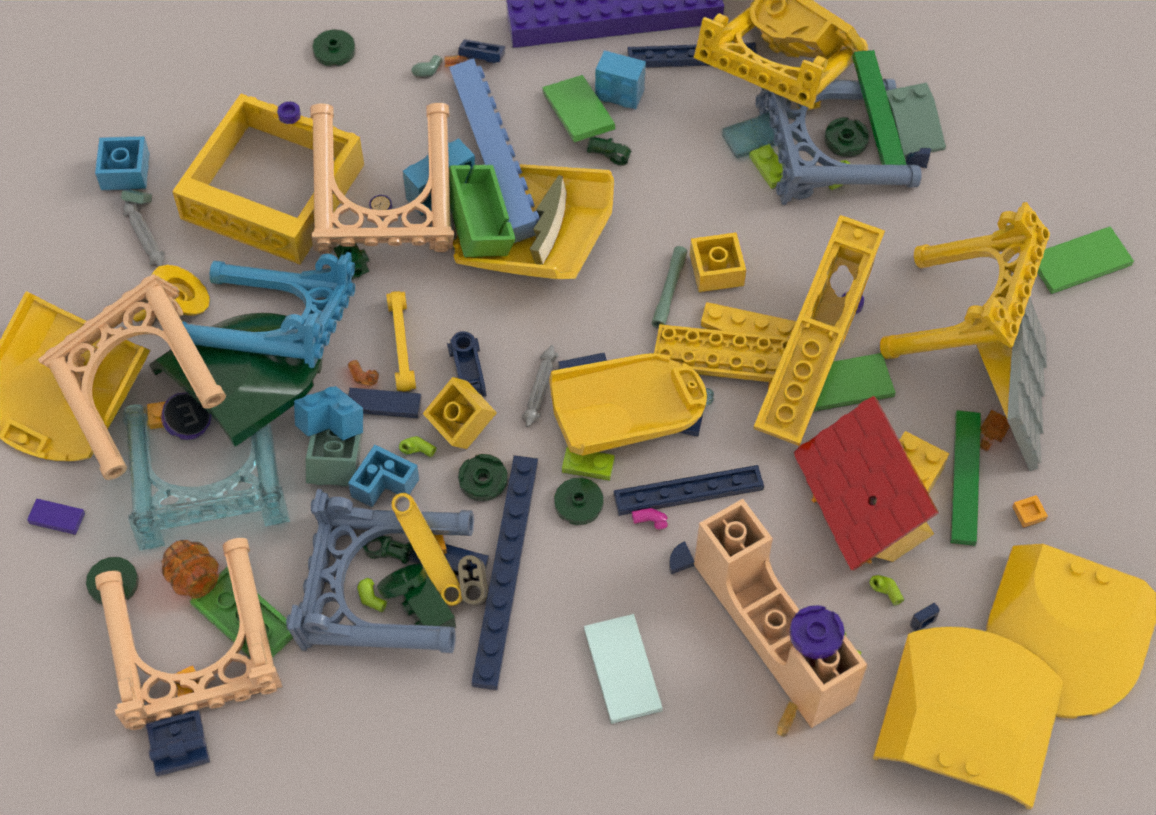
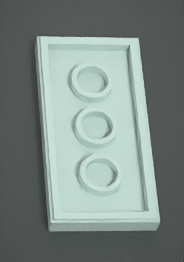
[584,614,662,724]

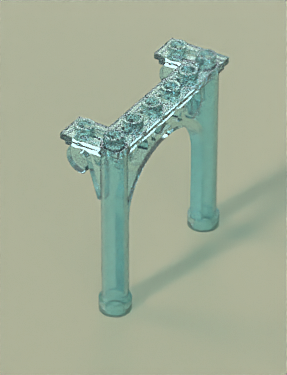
[123,404,290,550]

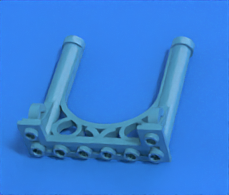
[182,252,355,368]

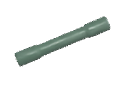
[651,246,688,328]

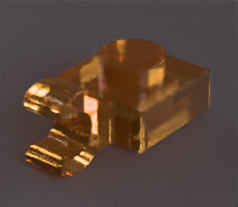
[980,409,1010,452]

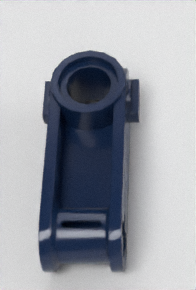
[447,331,487,397]

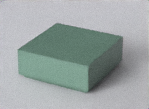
[121,190,152,204]

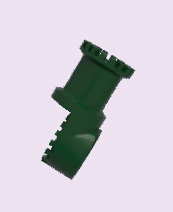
[587,136,631,166]
[363,535,413,565]

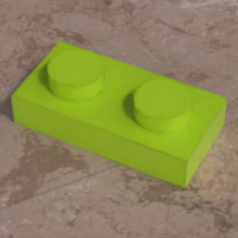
[749,144,783,189]
[562,447,615,481]

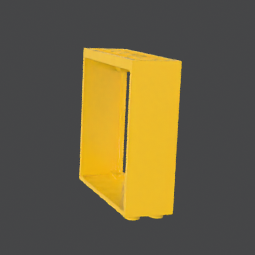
[172,94,364,265]

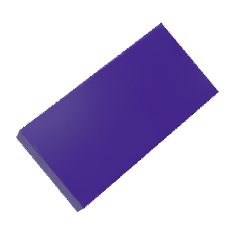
[27,498,85,535]

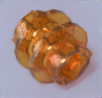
[161,540,219,598]

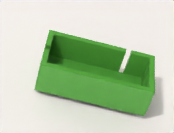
[449,165,516,257]

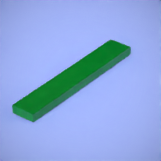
[852,50,906,165]
[950,410,981,546]

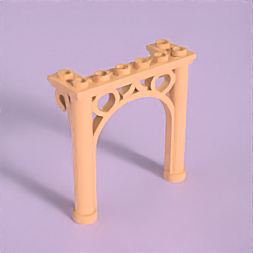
[310,103,454,254]
[38,274,226,480]
[95,538,282,730]

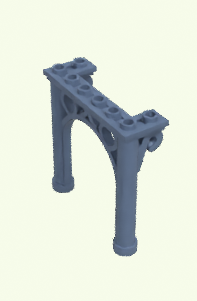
[755,79,922,205]
[286,489,474,653]

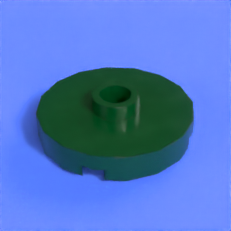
[312,29,355,67]
[825,117,869,157]
[458,454,508,501]
[554,477,604,525]
[86,557,139,605]
[377,564,427,599]

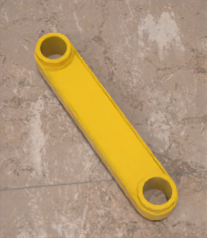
[386,291,416,392]
[391,493,463,606]

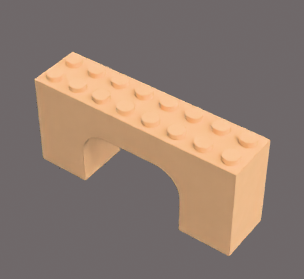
[694,499,867,728]

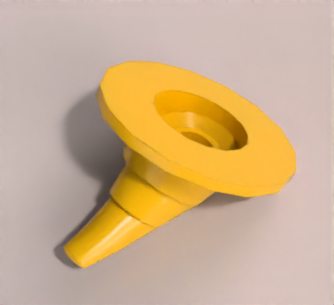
[133,265,210,322]

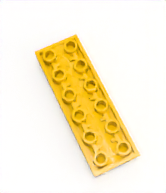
[654,324,789,382]

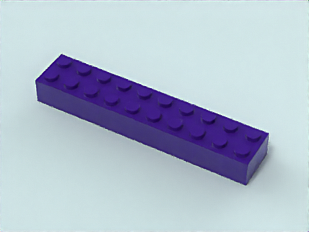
[506,0,724,48]

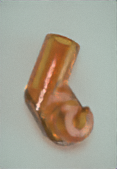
[444,55,470,67]
[347,360,379,386]

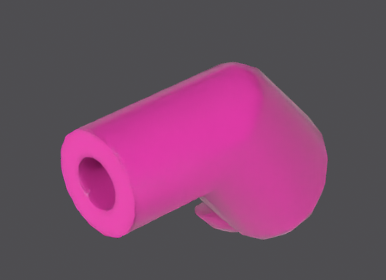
[632,508,668,530]

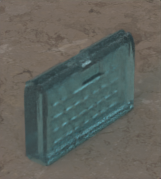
[722,112,775,159]

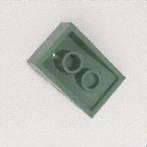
[886,82,946,158]
[306,429,362,487]

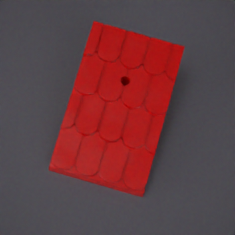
[793,396,939,571]

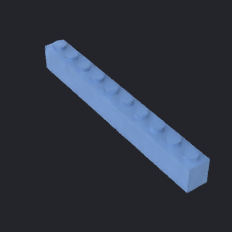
[449,58,540,243]

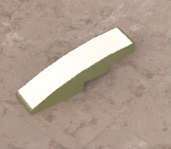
[530,175,567,265]

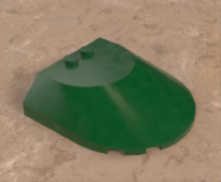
[149,313,323,447]

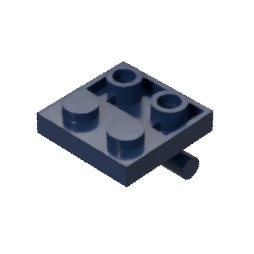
[146,710,210,777]

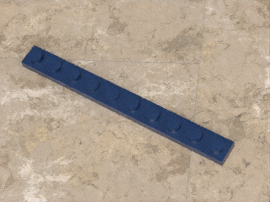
[471,455,538,690]

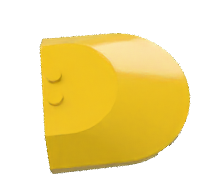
[986,544,1156,719]

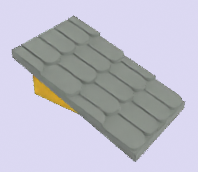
[976,297,1047,471]

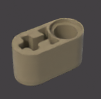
[458,555,488,606]

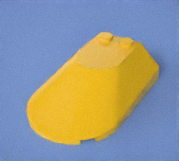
[549,353,707,456]

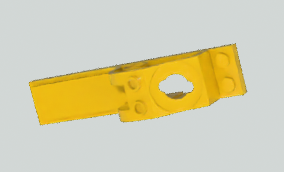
[750,0,866,59]
[753,215,885,446]

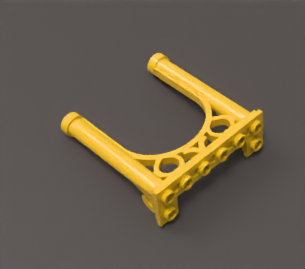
[694,0,868,109]
[880,202,1050,359]

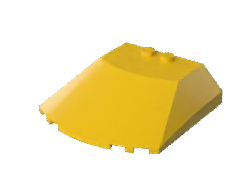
[453,164,614,279]
[0,291,151,461]
[872,626,1063,810]

